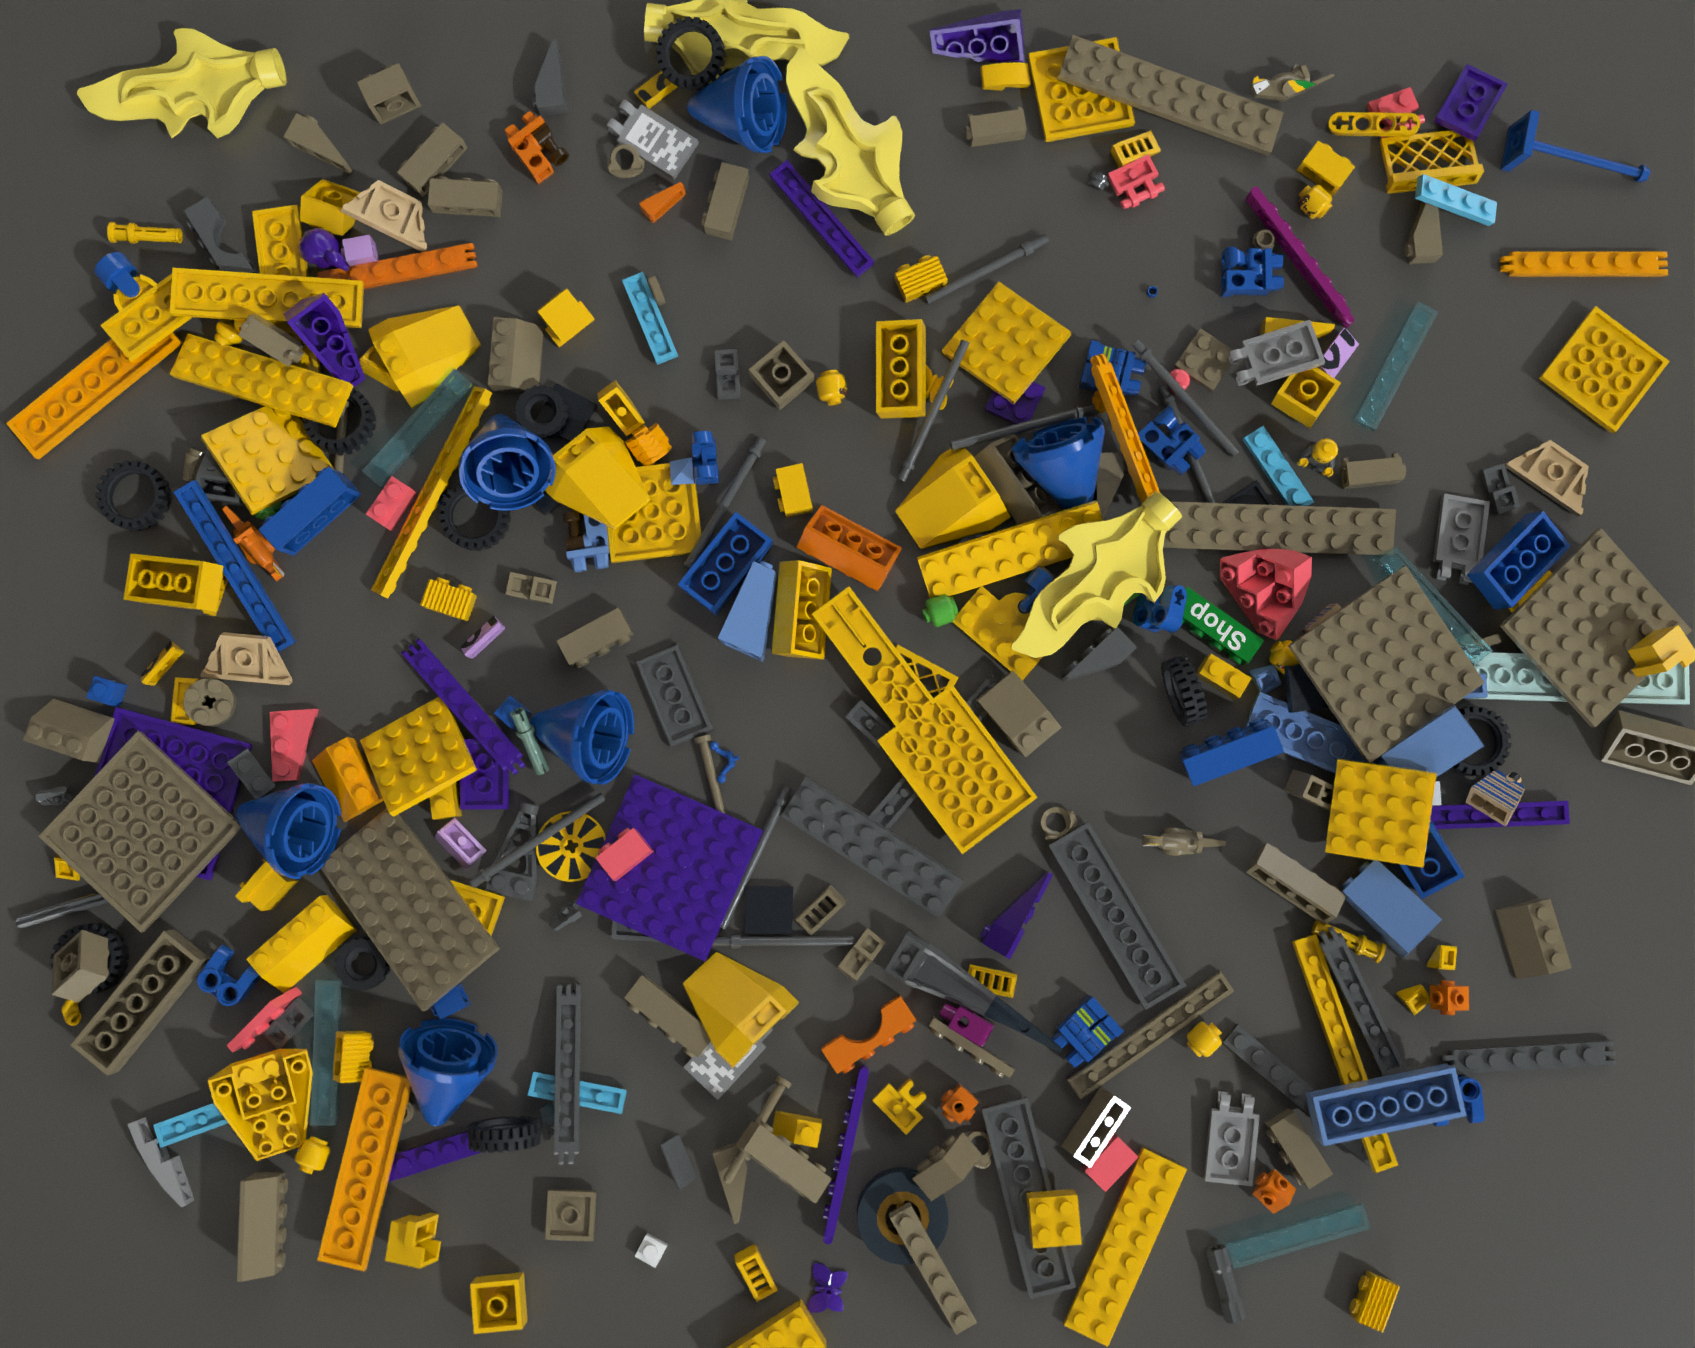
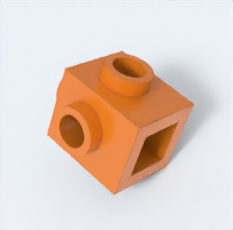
[1430,980,1469,1015]
[941,1083,979,1124]
[1252,1169,1296,1214]

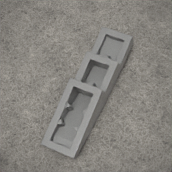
[127,1117,195,1207]

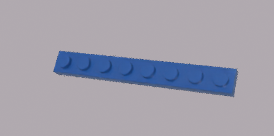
[174,480,296,653]

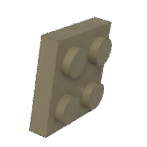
[1174,328,1232,392]
[545,1189,597,1242]

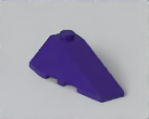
[930,9,1025,64]
[283,293,366,388]
[980,872,1053,959]

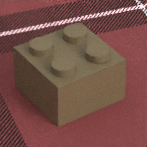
[357,63,421,125]
[749,340,814,410]
[51,930,109,1003]
[912,1133,982,1201]

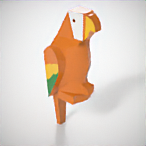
[222,505,285,582]

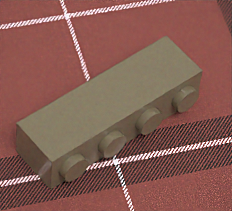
[1246,843,1346,925]
[624,975,712,1058]
[735,1121,831,1204]

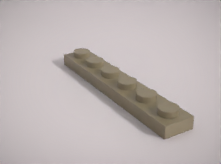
[889,1202,977,1335]

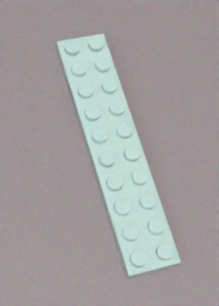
[1464,652,1690,705]

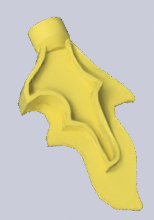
[644,0,849,84]
[77,28,287,138]
[786,48,915,236]
[1011,491,1182,658]

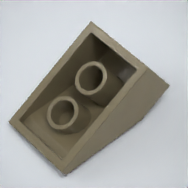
[977,671,1062,757]

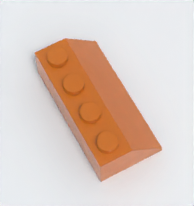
[797,505,902,591]

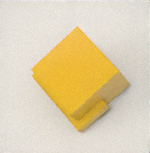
[535,288,595,348]
[1628,625,1695,677]
[235,858,298,911]
[385,1212,441,1269]

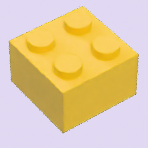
[1271,367,1341,428]
[1026,1189,1082,1248]
[470,1272,528,1334]

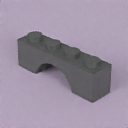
[184,196,258,273]

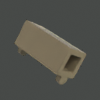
[965,107,1027,147]
[238,313,305,367]
[1340,452,1406,489]

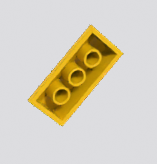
[772,560,832,659]
[246,895,358,993]

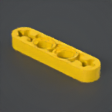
[1328,112,1421,137]

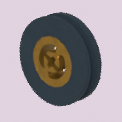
[857,1167,949,1265]

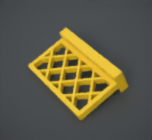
[1379,130,1484,194]

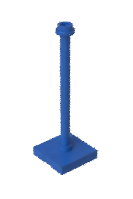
[1501,110,1650,182]

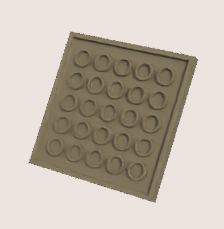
[1499,528,1692,727]
[1288,565,1485,763]
[39,731,241,932]

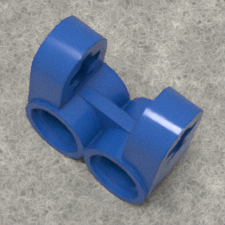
[691,431,719,485]
[1132,585,1187,633]
[197,944,261,1006]
[1432,1075,1485,1126]

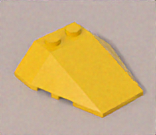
[368,305,481,408]

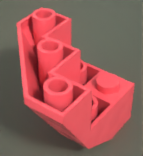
[1220,548,1312,640]

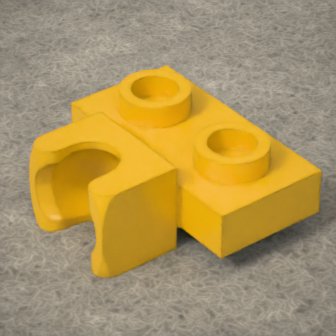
[872,1078,927,1135]

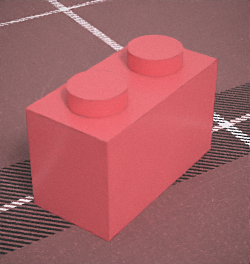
[366,476,418,531]
[596,828,654,881]
[1082,1133,1138,1192]

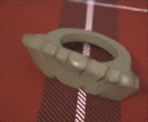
[607,143,645,178]
[1041,807,1077,843]
[967,1131,993,1169]

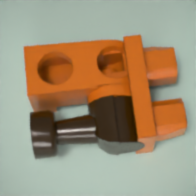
[505,111,570,184]

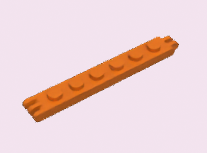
[316,243,478,289]

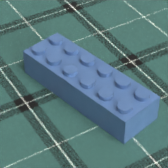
[1305,1064,1467,1146]

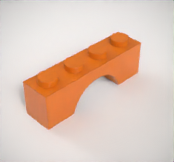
[821,994,917,1074]

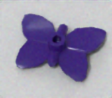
[807,1263,848,1313]

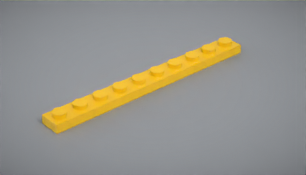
[371,386,492,599]
[1292,934,1398,1173]

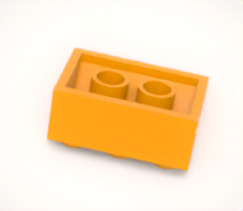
[312,737,384,822]

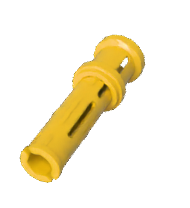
[107,222,183,244]
[1311,920,1386,963]

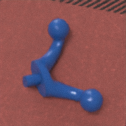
[710,741,739,783]

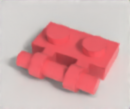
[1366,87,1425,138]
[1107,154,1165,209]

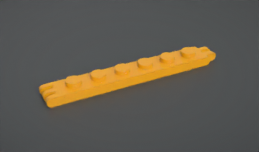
[1500,252,1668,277]
[1090,354,1160,503]

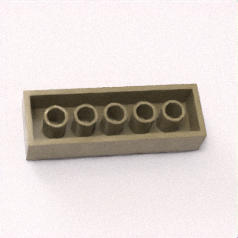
[70,929,211,1075]

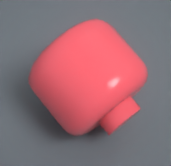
[1165,369,1190,393]

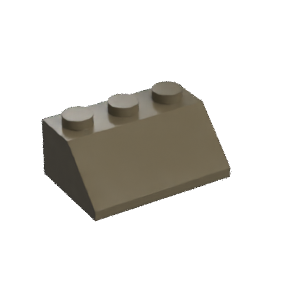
[488,317,544,394]
[23,699,115,763]
[1494,898,1572,979]

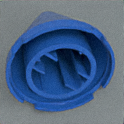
[687,56,787,153]
[459,414,556,511]
[1012,417,1105,510]
[530,690,634,785]
[235,783,341,879]
[398,1018,498,1126]

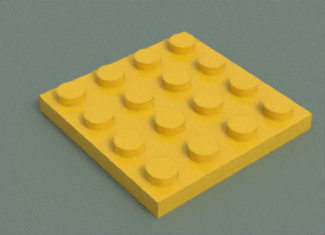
[1028,37,1135,142]
[942,282,1071,404]
[1538,306,1670,434]
[201,406,334,515]
[607,463,704,563]
[360,697,477,817]
[1325,759,1437,868]

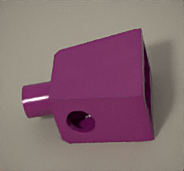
[939,1003,996,1047]

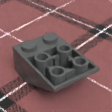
[196,449,247,508]
[1061,627,1137,682]

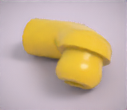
[61,999,81,1026]

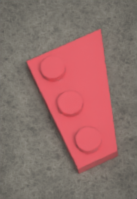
[270,709,319,782]
[227,987,302,1052]

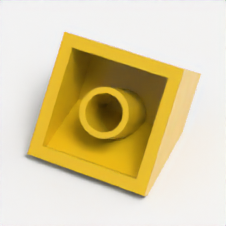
[300,179,361,236]

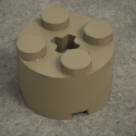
[184,678,237,727]

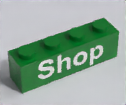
[1182,587,1264,665]

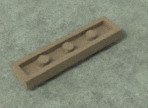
[928,1015,1015,1078]

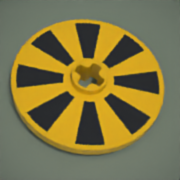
[536,811,606,882]

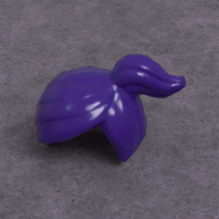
[298,228,349,271]

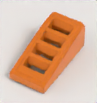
[639,182,686,223]

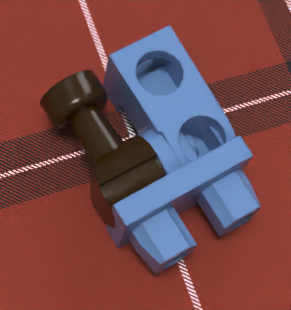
[563,511,610,572]

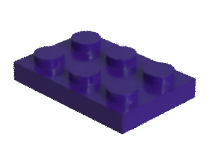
[1434,64,1508,142]
[460,739,510,810]

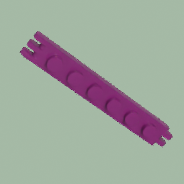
[1246,187,1354,328]

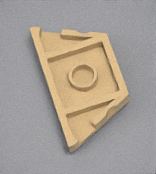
[340,180,427,252]
[1505,440,1589,517]
[201,632,293,685]

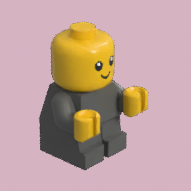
[1297,438,1338,477]

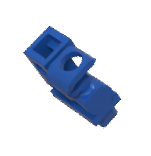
[1221,246,1284,297]
[1138,405,1206,476]

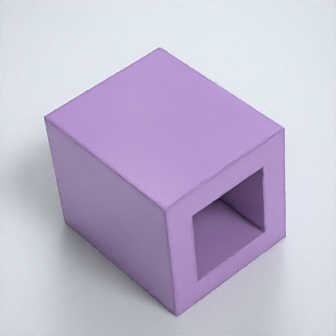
[341,235,379,266]

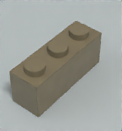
[397,122,468,198]
[701,162,749,241]
[428,176,503,217]
[557,608,634,668]
[1061,1087,1131,1168]
[1265,1108,1333,1189]

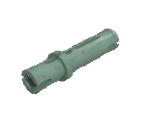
[510,707,549,775]

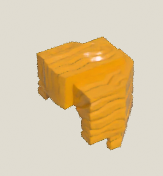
[625,423,672,466]

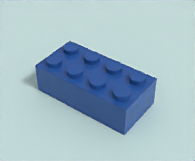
[259,467,362,556]
[1467,511,1571,609]
[678,512,774,616]
[1178,718,1284,787]
[1400,819,1465,899]

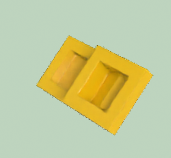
[980,63,1031,91]

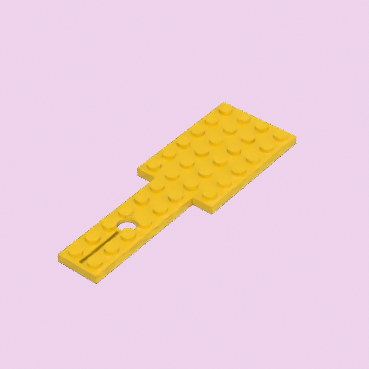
[812,587,1038,854]

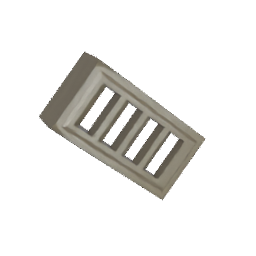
[795,885,846,936]

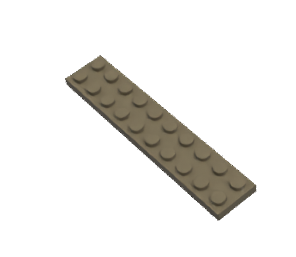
[1058,35,1284,156]
[1163,501,1396,555]

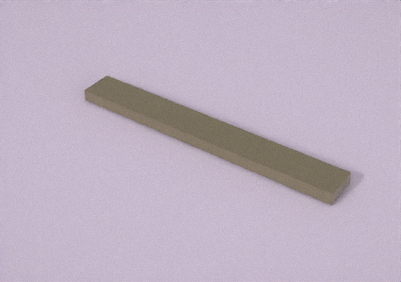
[1066,971,1234,1100]

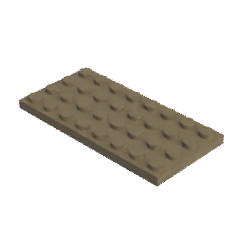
[321,808,500,1011]

